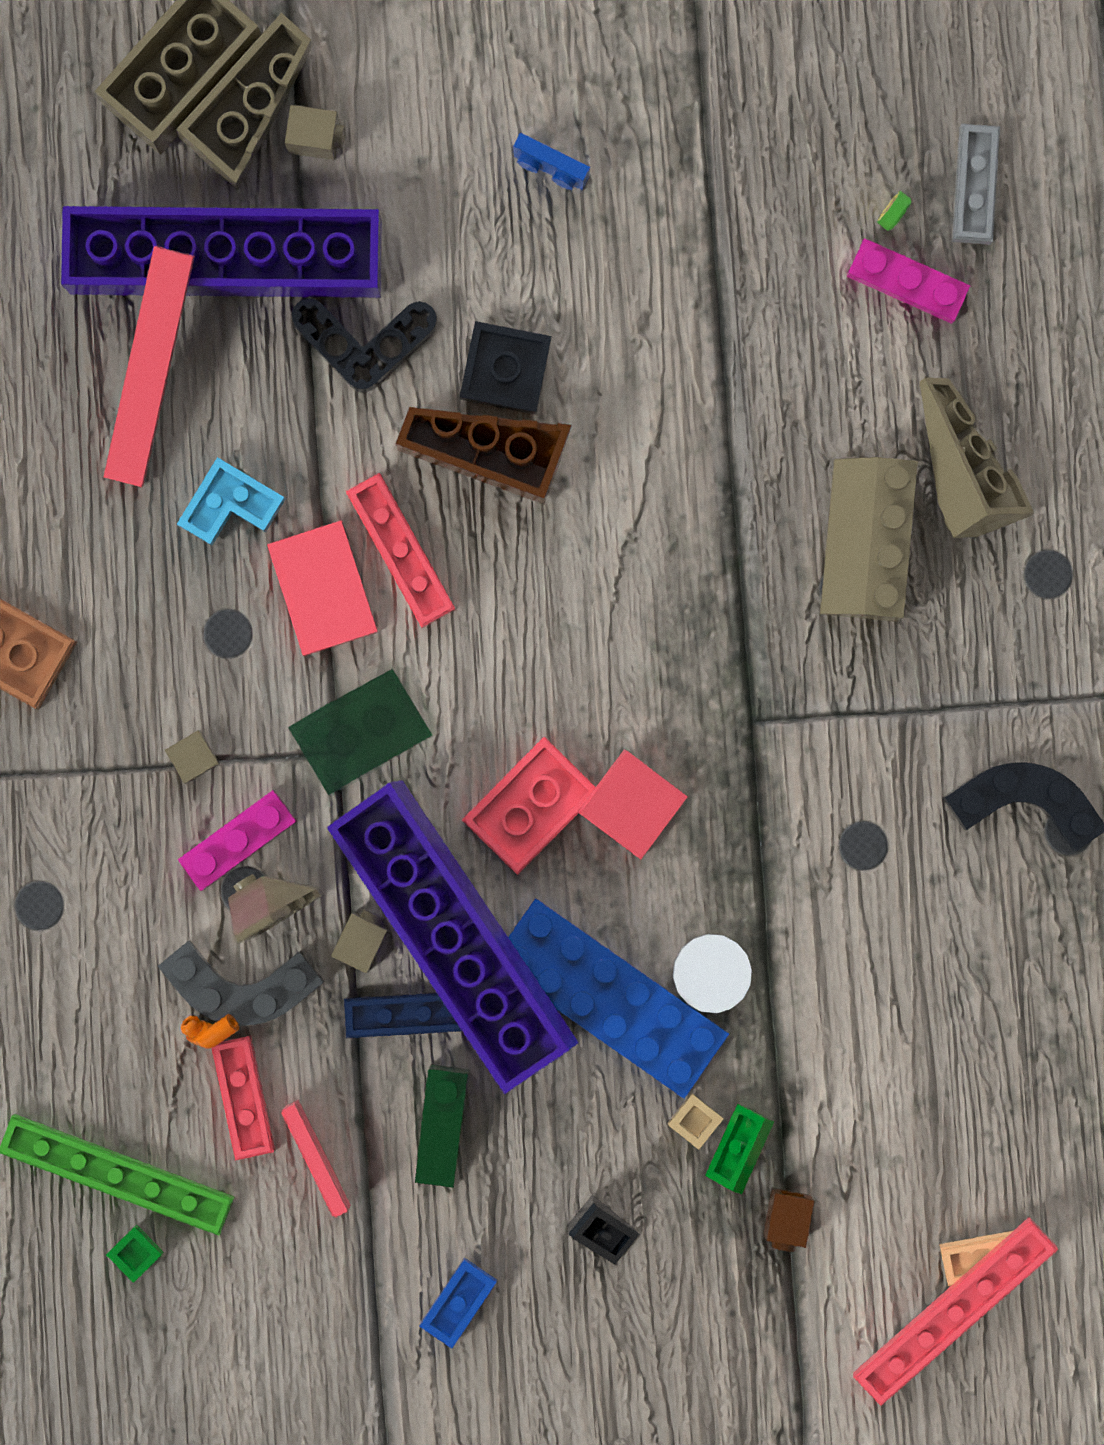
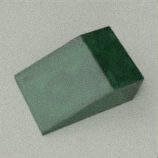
[288,669,433,796]

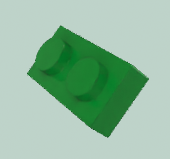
[705,1104,774,1194]

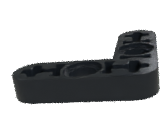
[291,298,438,393]

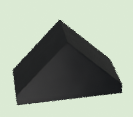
[568,1194,640,1264]

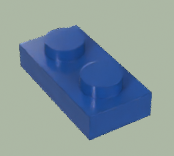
[513,133,590,191]
[419,1257,497,1349]

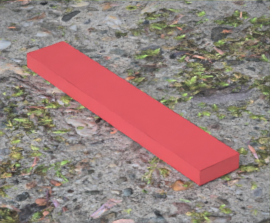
[104,246,195,487]
[853,1217,1058,1406]

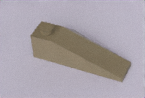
[920,377,1034,538]
[228,874,324,944]

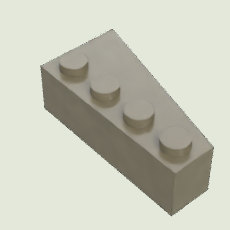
[176,12,311,191]

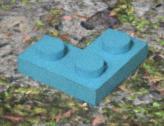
[177,457,286,546]

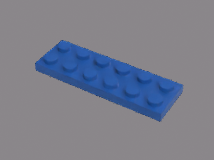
[508,898,729,1099]

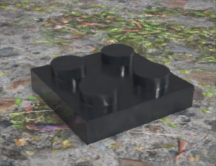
[460,321,552,415]

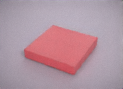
[578,749,688,859]

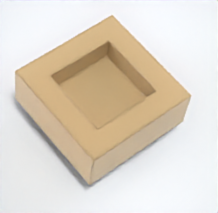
[667,1093,723,1150]

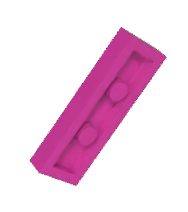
[846,238,970,324]
[178,790,297,891]

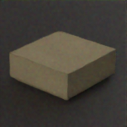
[165,730,220,784]

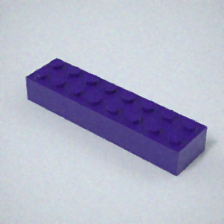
[61,206,382,298]
[327,780,579,1094]

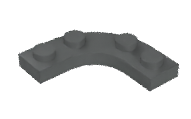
[157,941,325,1026]

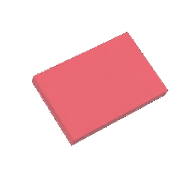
[267,520,378,657]
[462,737,596,875]

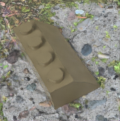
[820,457,918,622]

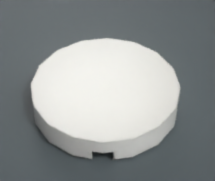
[673,934,752,1013]

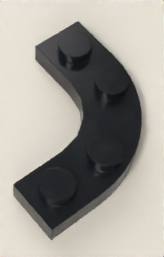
[943,762,1104,851]

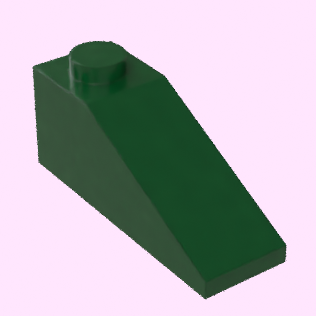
[415,1064,470,1188]

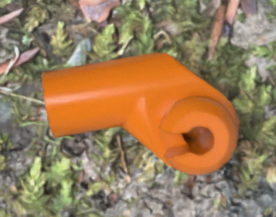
[181,1014,239,1049]

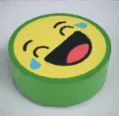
[876,191,912,231]

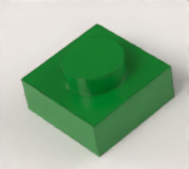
[106,1224,164,1283]

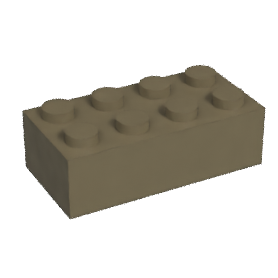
[95,0,261,155]

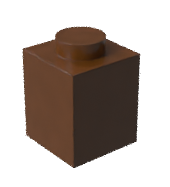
[763,1188,814,1252]

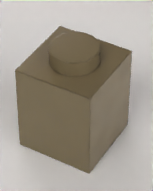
[285,105,345,160]
[331,909,390,973]

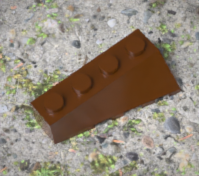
[396,407,572,505]

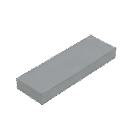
[952,124,1000,245]

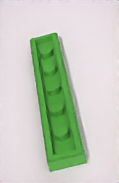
[0,1114,235,1236]

